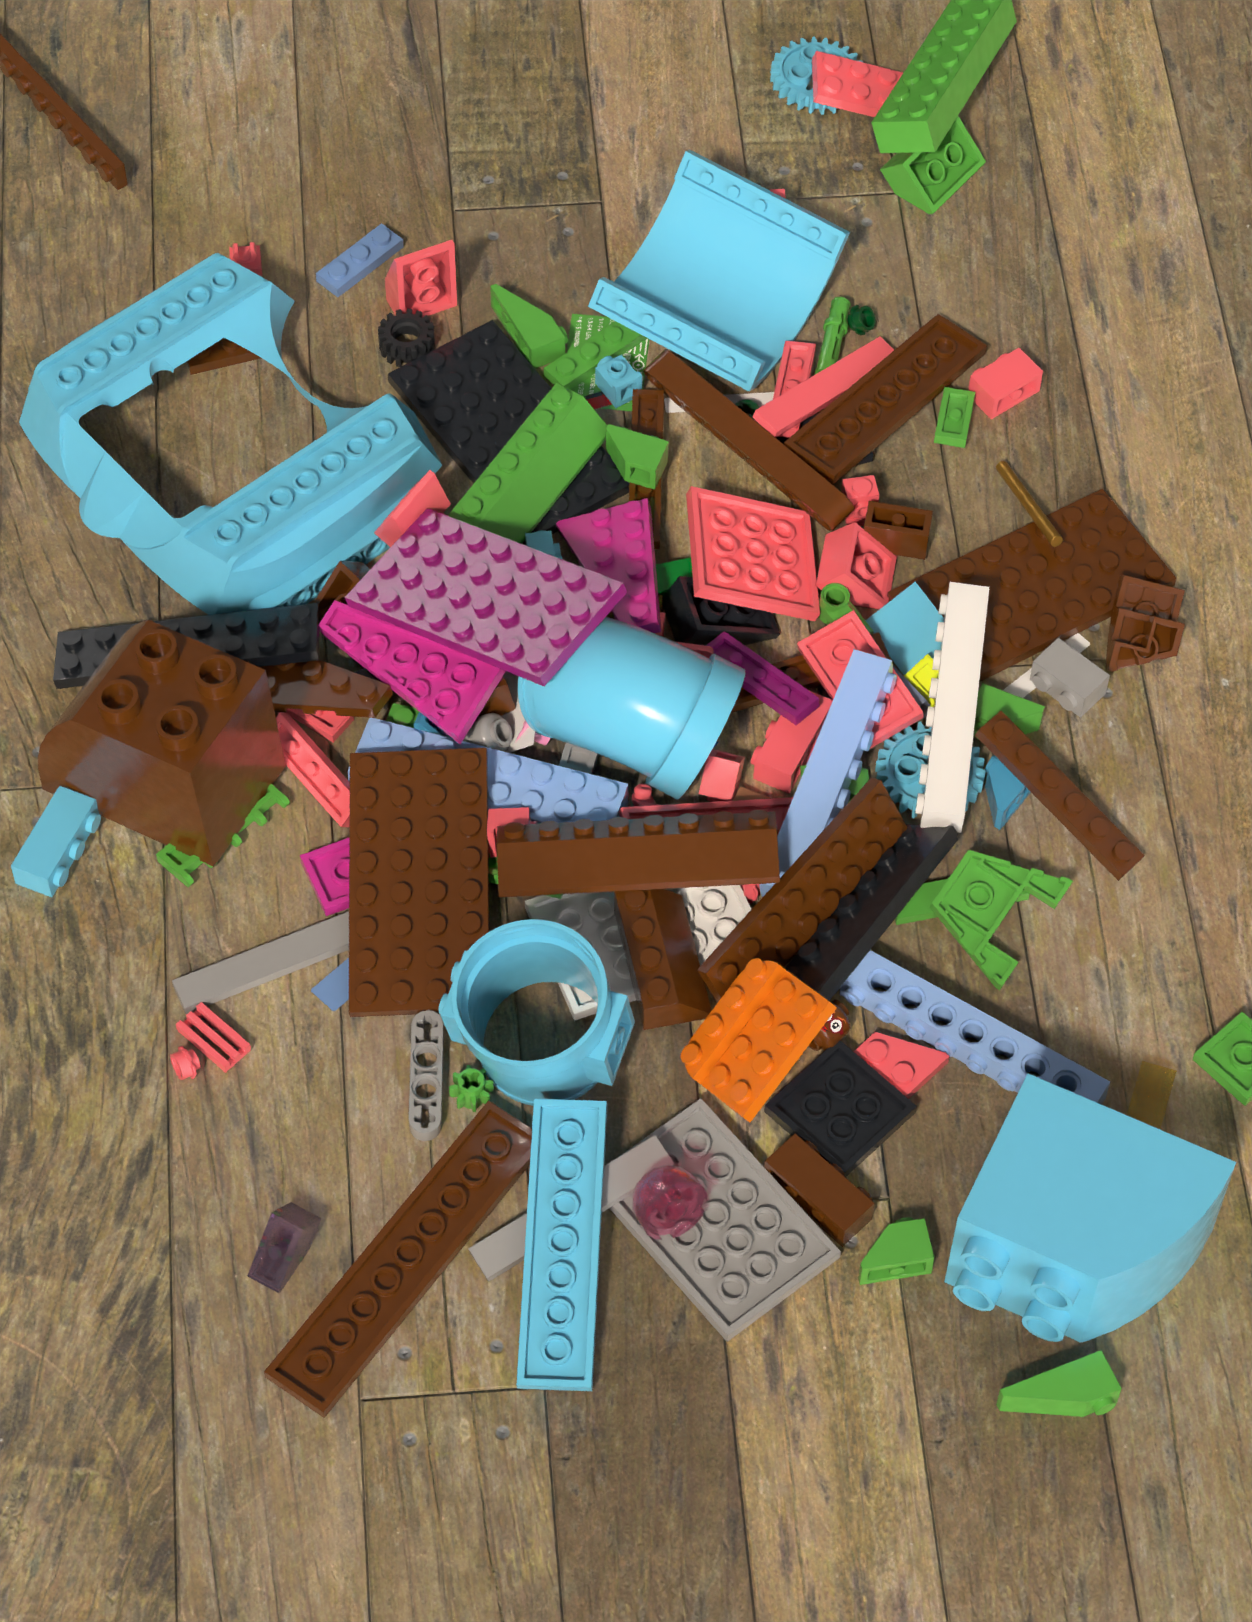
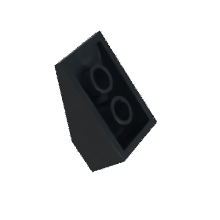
[661,576,780,646]

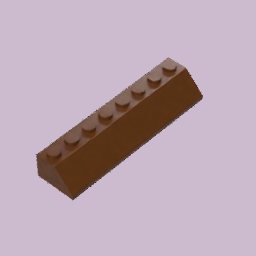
[497,810,780,897]

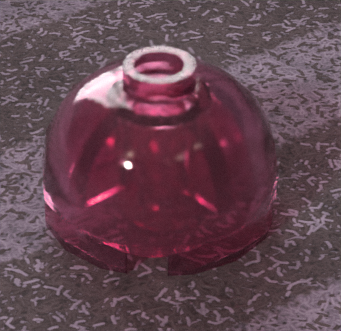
[632,1165,707,1240]

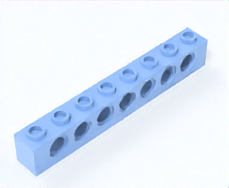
[840,950,1110,1105]

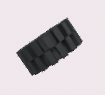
[378,309,435,367]

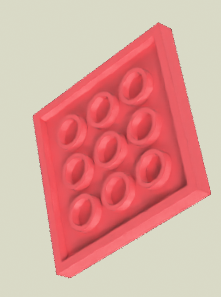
[686,486,820,621]

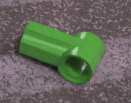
[818,583,874,634]

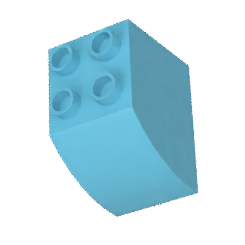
[944,1073,1236,1342]

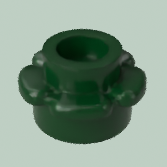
[847,305,876,335]

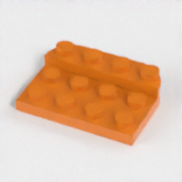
[680,958,837,1122]

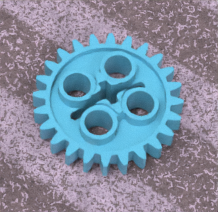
[770,37,863,115]
[875,721,986,819]

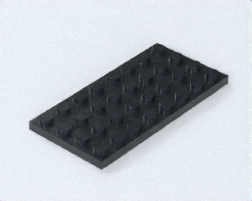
[388,320,629,546]

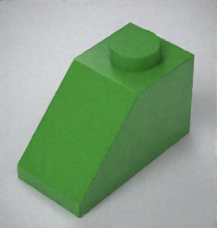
[973,683,1045,739]
[858,1217,934,1285]

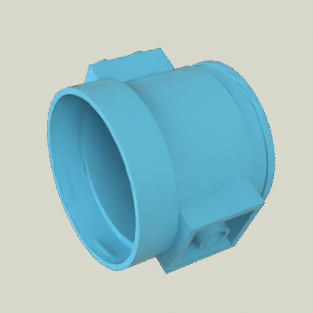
[439,919,635,1106]

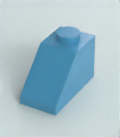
[985,755,1031,830]

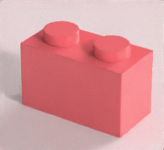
[968,348,1043,419]

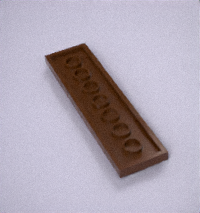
[784,314,987,485]
[697,777,908,1003]

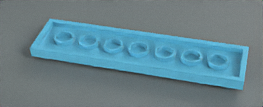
[516,1099,607,1391]

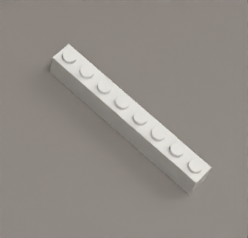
[915,582,989,833]

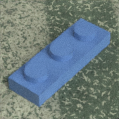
[316,223,403,297]

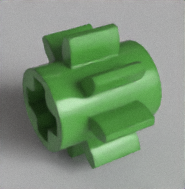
[449,1065,494,1112]

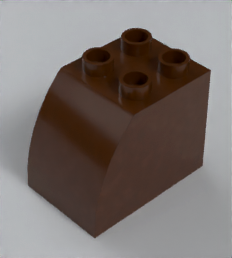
[38,620,286,867]

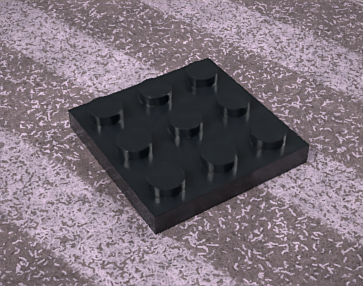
[764,1041,917,1177]

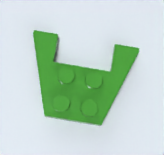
[930,850,1073,990]

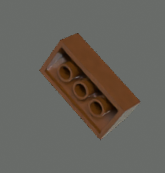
[614,889,712,1030]

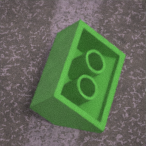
[880,116,986,214]

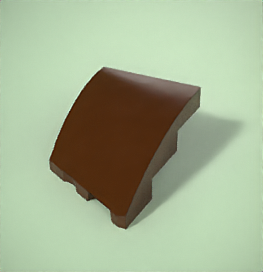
[1106,575,1185,672]

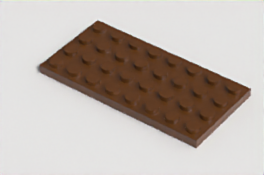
[887,488,1176,682]
[349,748,490,1017]

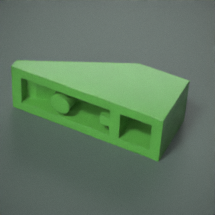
[490,284,568,369]
[996,1350,1122,1417]

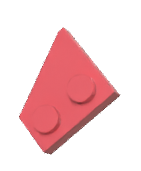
[853,1032,950,1099]

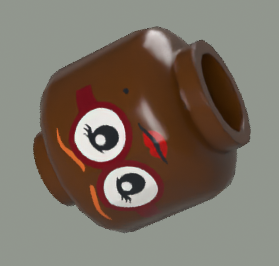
[808,999,851,1051]

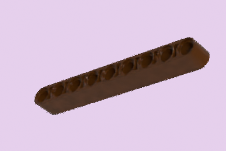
[643,349,855,532]

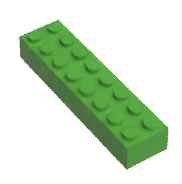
[871,0,1017,153]

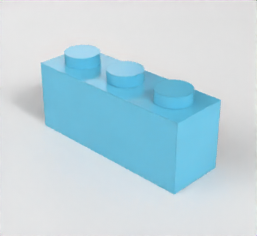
[11,786,101,897]

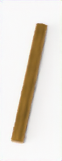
[996,461,1063,547]

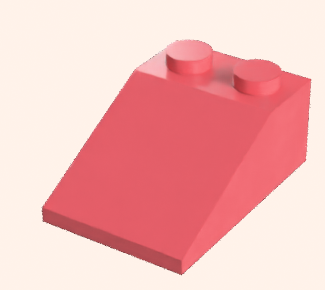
[385,240,457,318]

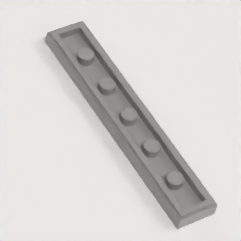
[172,911,349,1014]
[468,1135,675,1282]

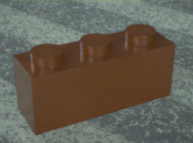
[764,1134,875,1247]

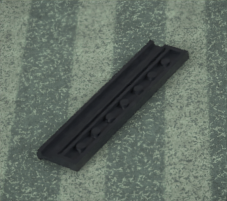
[785,824,958,1001]

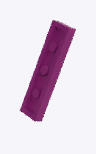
[706,631,820,725]

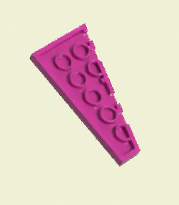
[556,498,661,633]
[318,600,506,744]

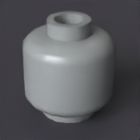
[463,713,512,752]

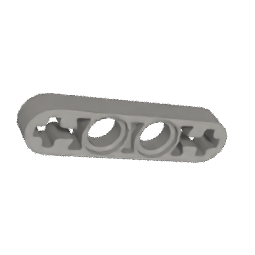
[409,1010,444,1141]

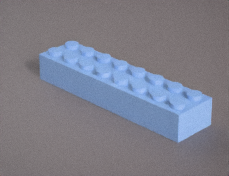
[347,718,628,824]

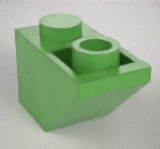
[606,424,669,490]

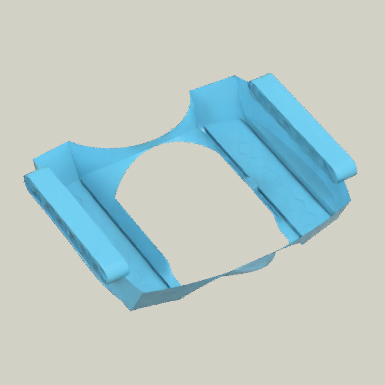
[19,253,442,615]

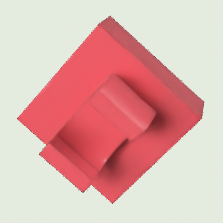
[229,242,262,276]

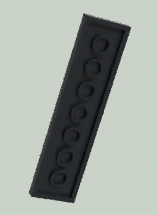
[53,603,320,689]

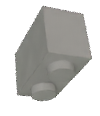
[1030,638,1110,718]

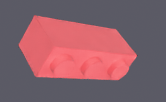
[751,691,833,794]

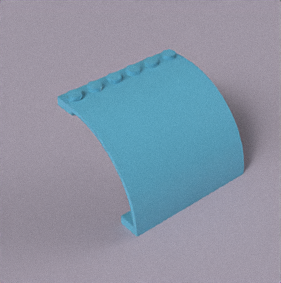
[588,150,850,392]

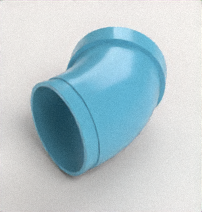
[518,617,745,799]

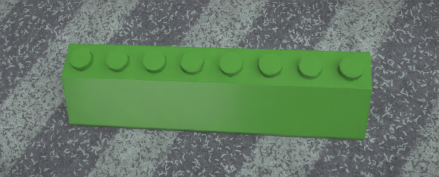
[448,383,607,544]

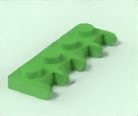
[156,784,290,887]

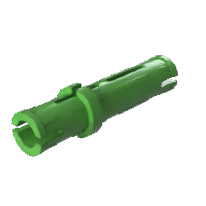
[815,297,851,374]

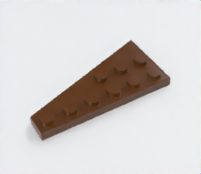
[260,660,393,718]

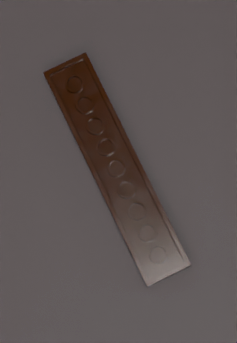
[264,1101,532,1418]

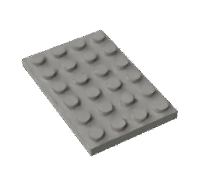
[609,1098,841,1342]

